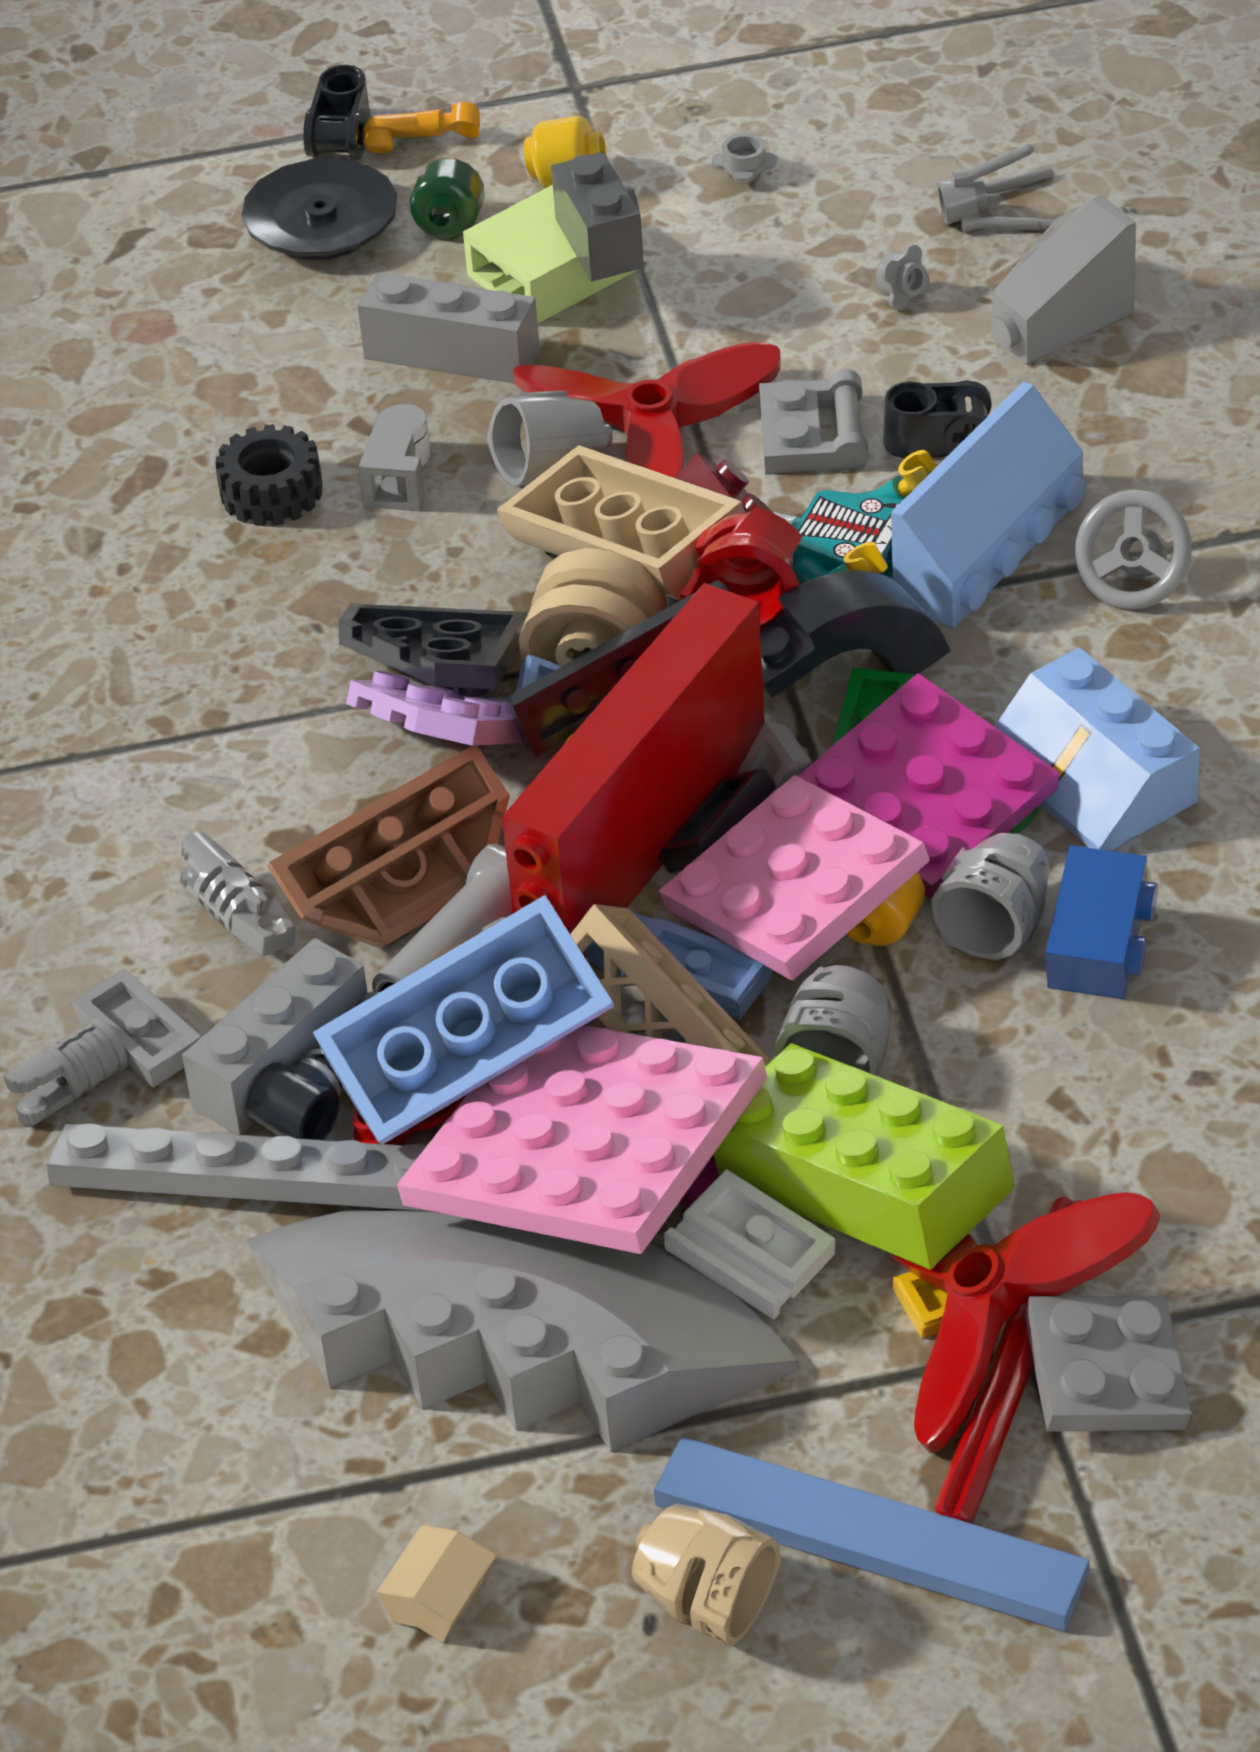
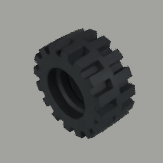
[215,424,323,526]

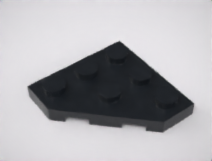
[339,604,527,696]

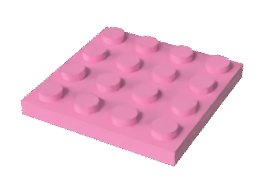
[397,1025,767,1254]

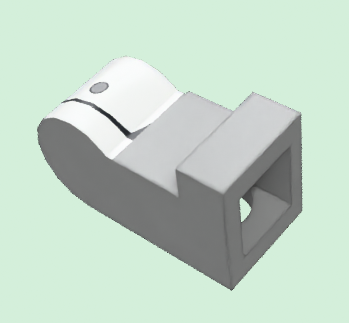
[358,404,431,511]

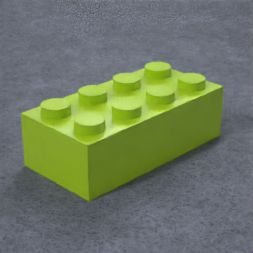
[714,1043,1015,1270]

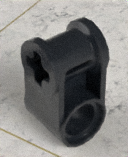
[303,64,371,159]
[883,380,992,459]

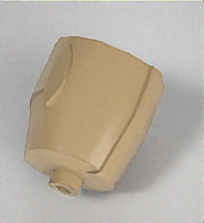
[632,1503,782,1646]

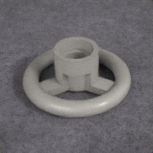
[1075,490,1192,610]

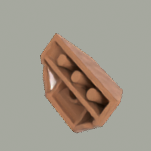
[267,745,510,949]

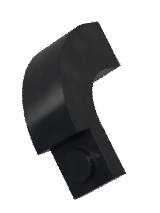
[760,570,951,698]

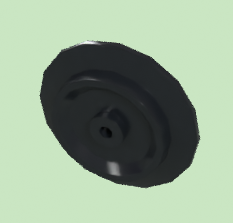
[242,158,398,260]

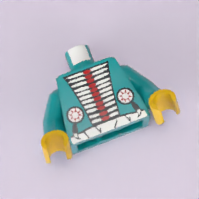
[773,450,937,584]

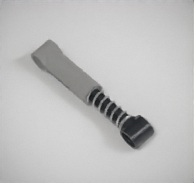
[246,843,512,1140]

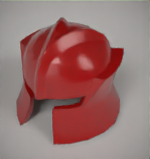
[679,507,803,630]

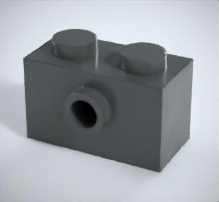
[551,152,644,282]

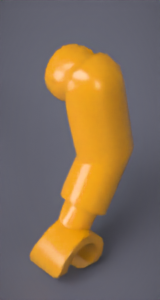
[363,102,480,154]

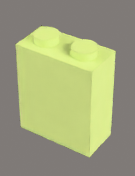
[463,185,637,324]

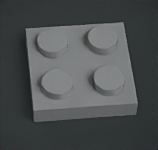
[1024,1296,1192,1432]

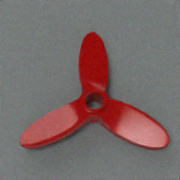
[513,341,781,478]
[888,1192,1160,1453]

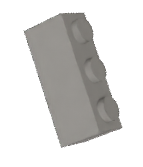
[358,272,540,384]
[182,938,368,1135]

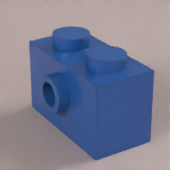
[1045,845,1158,999]

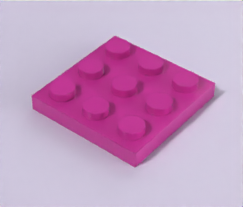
[798,673,1059,900]

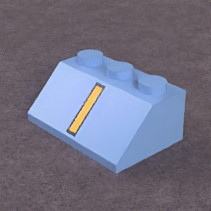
[994,647,1200,851]

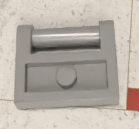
[759,369,869,475]

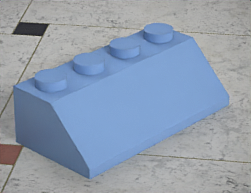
[891,381,1086,629]
[313,895,614,1145]

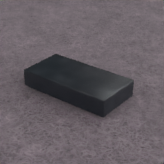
[659,769,777,873]

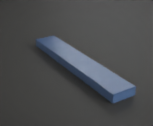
[654,1436,1089,1632]

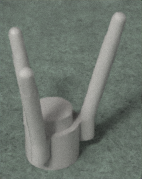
[937,144,1055,232]

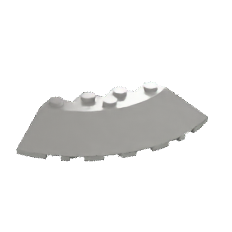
[245,1207,799,1452]

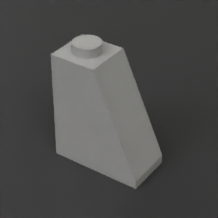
[990,195,1136,365]

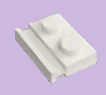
[664,1169,835,1320]

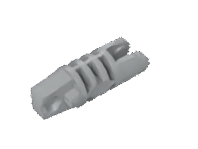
[180,831,295,956]

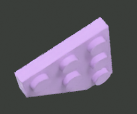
[346,671,524,746]

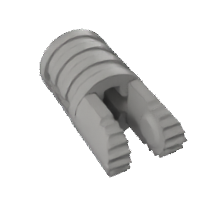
[3,1017,128,1127]

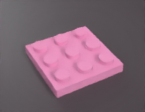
[659,775,930,981]

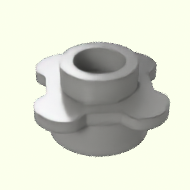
[712,133,777,183]
[876,244,930,310]

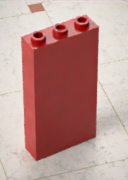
[502,583,765,959]

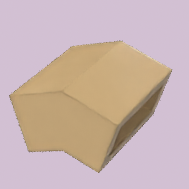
[377,1525,497,1643]

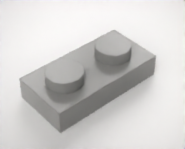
[72,968,202,1088]

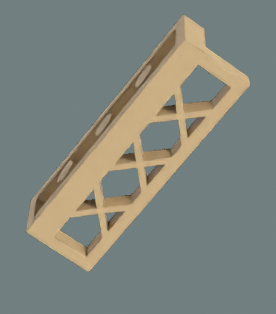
[570,904,771,1066]

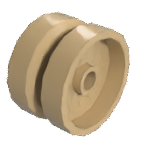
[519,548,667,666]

